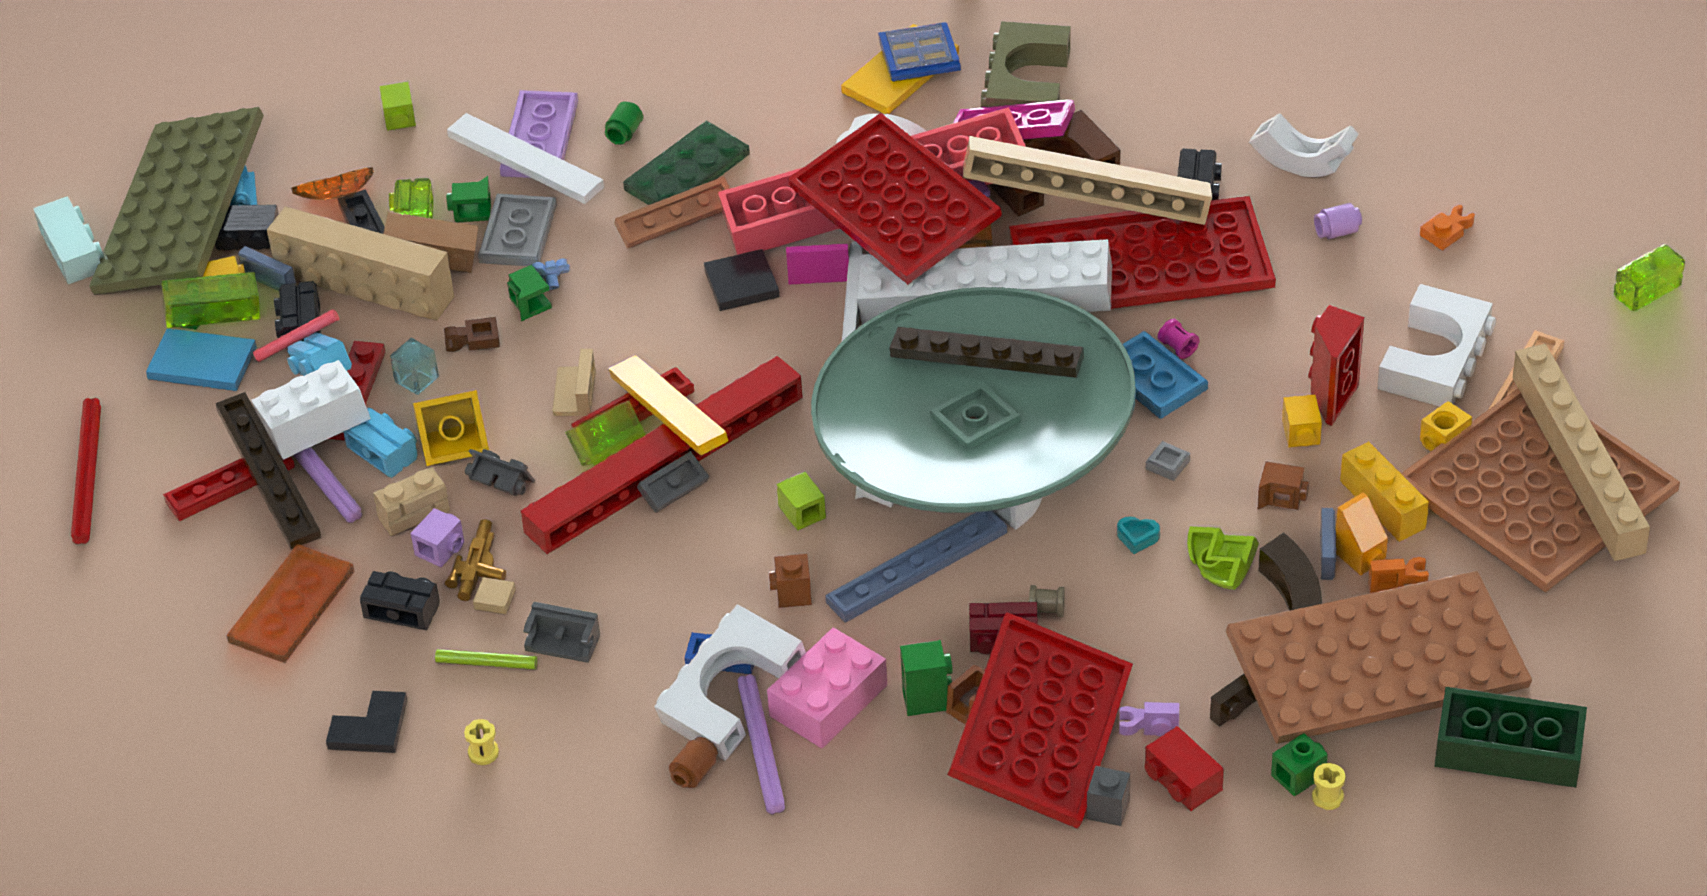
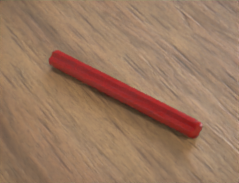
[71,397,101,545]

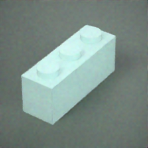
[33,196,104,285]

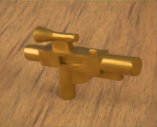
[445,519,506,601]

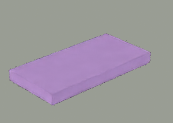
[500,90,578,178]

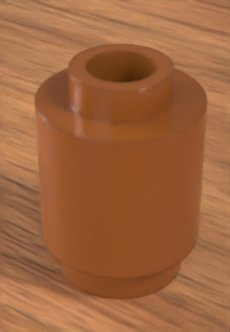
[669,737,718,788]

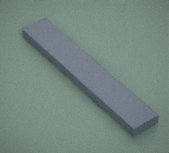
[825,511,1007,623]

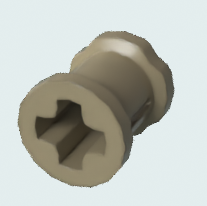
[1029,585,1065,617]

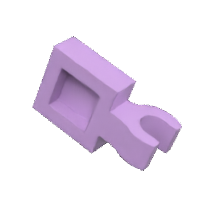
[1119,702,1179,736]

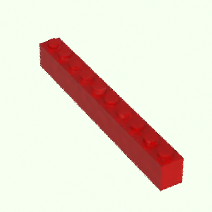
[521,356,803,554]

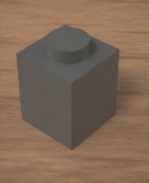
[1087,766,1130,826]

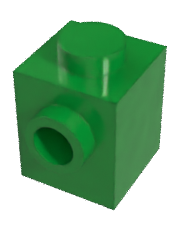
[1271,733,1328,797]

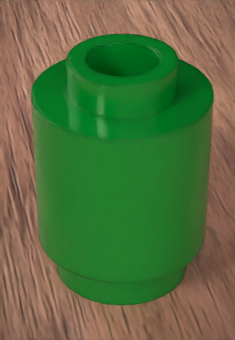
[605,101,644,145]

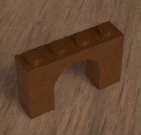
[989,110,1121,217]

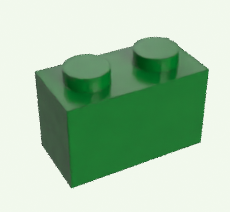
[900,640,953,716]

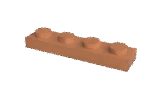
[614,176,730,249]

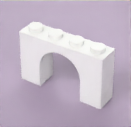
[1377,284,1496,406]
[654,604,806,761]

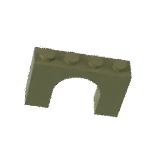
[981,21,1071,107]

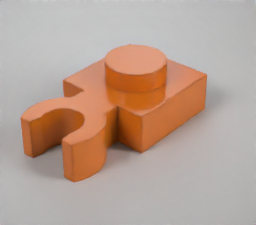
[1420,205,1475,251]

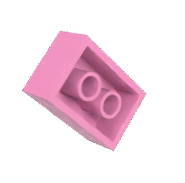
[767,627,887,748]

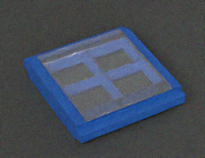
[878,22,961,81]

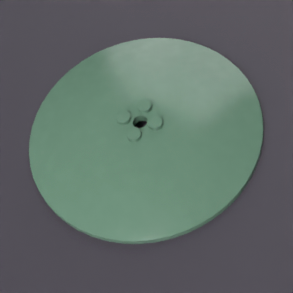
[811,287,1136,513]

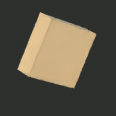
[473,577,516,614]

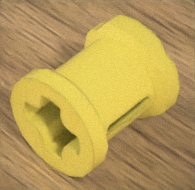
[464,719,499,765]
[1312,763,1346,810]

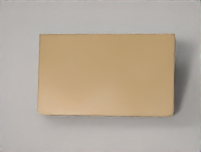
[552,349,596,416]

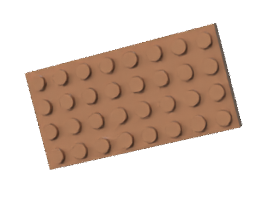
[1226,571,1532,744]

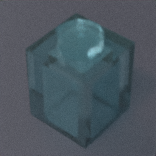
[390,337,439,395]

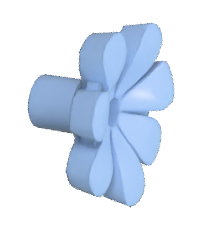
[532,258,570,290]

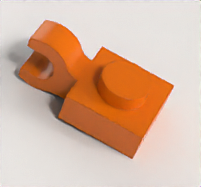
[1368,557,1429,593]

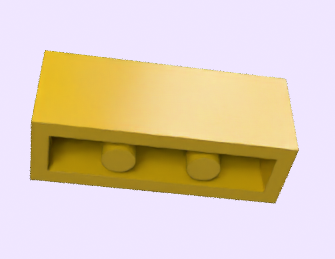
[1340,441,1429,542]

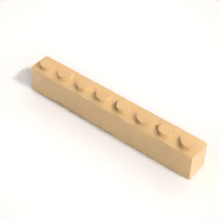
[963,136,1212,225]
[1512,344,1650,561]

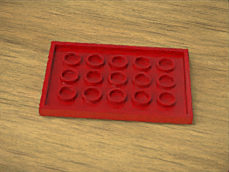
[788,113,1002,285]
[947,612,1133,829]

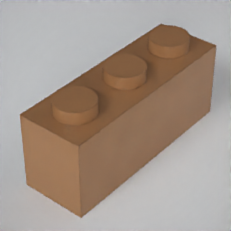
[384,212,479,273]

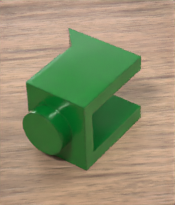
[446,176,491,223]
[507,265,552,321]

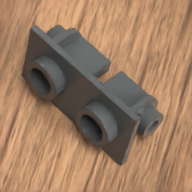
[465,449,535,496]

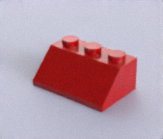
[1308,305,1365,426]

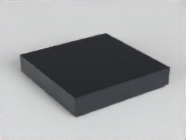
[704,249,780,311]

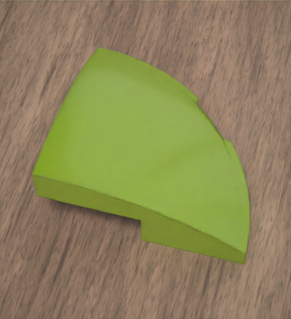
[1187,526,1259,590]

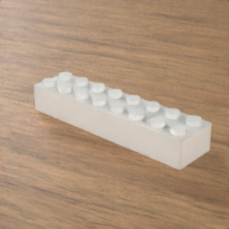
[857,239,1112,324]

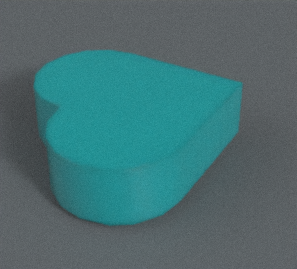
[1117,516,1160,554]

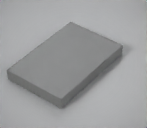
[478,194,557,266]

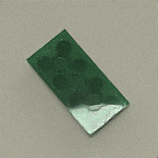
[623,120,750,205]

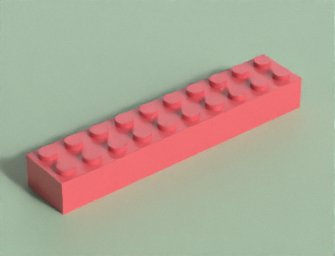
[718,107,1026,255]

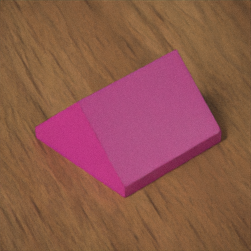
[786,243,849,285]

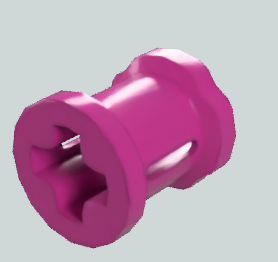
[1158,318,1200,359]

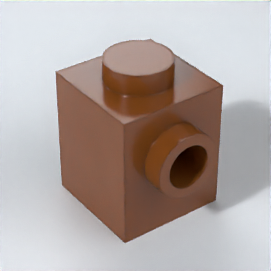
[769,553,812,608]

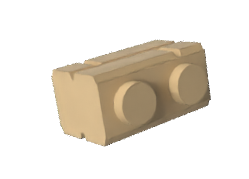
[373,467,450,536]

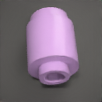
[1314,203,1362,239]

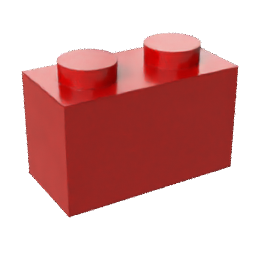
[1144,726,1224,811]

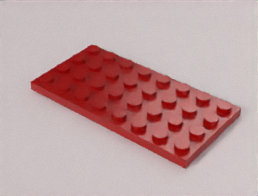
[1009,196,1276,309]

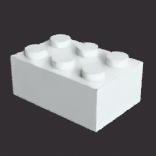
[251,360,371,459]

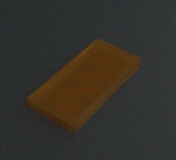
[226,544,355,663]

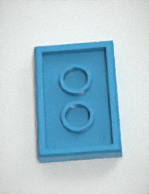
[146,328,257,391]
[1123,331,1208,419]

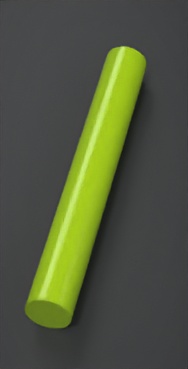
[435,649,537,670]

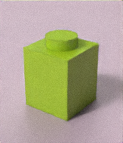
[379,82,416,131]
[777,472,826,531]

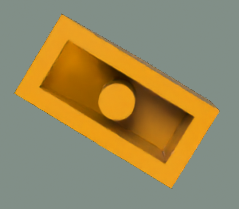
[1335,492,1388,576]

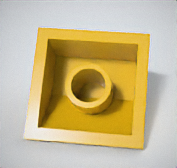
[412,390,489,466]

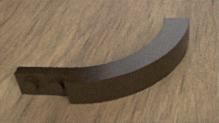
[1210,532,1322,727]

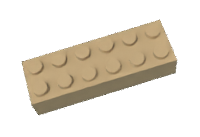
[267,206,454,321]

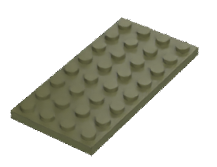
[89,107,264,295]

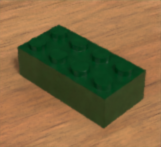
[1434,687,1587,788]

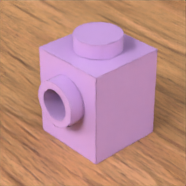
[411,508,464,567]

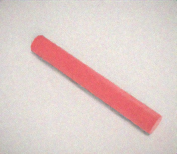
[253,309,339,362]

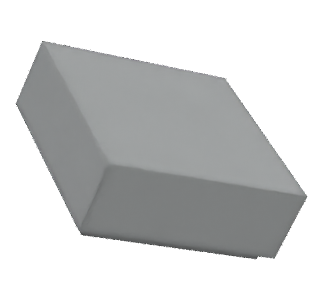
[1146,441,1190,481]

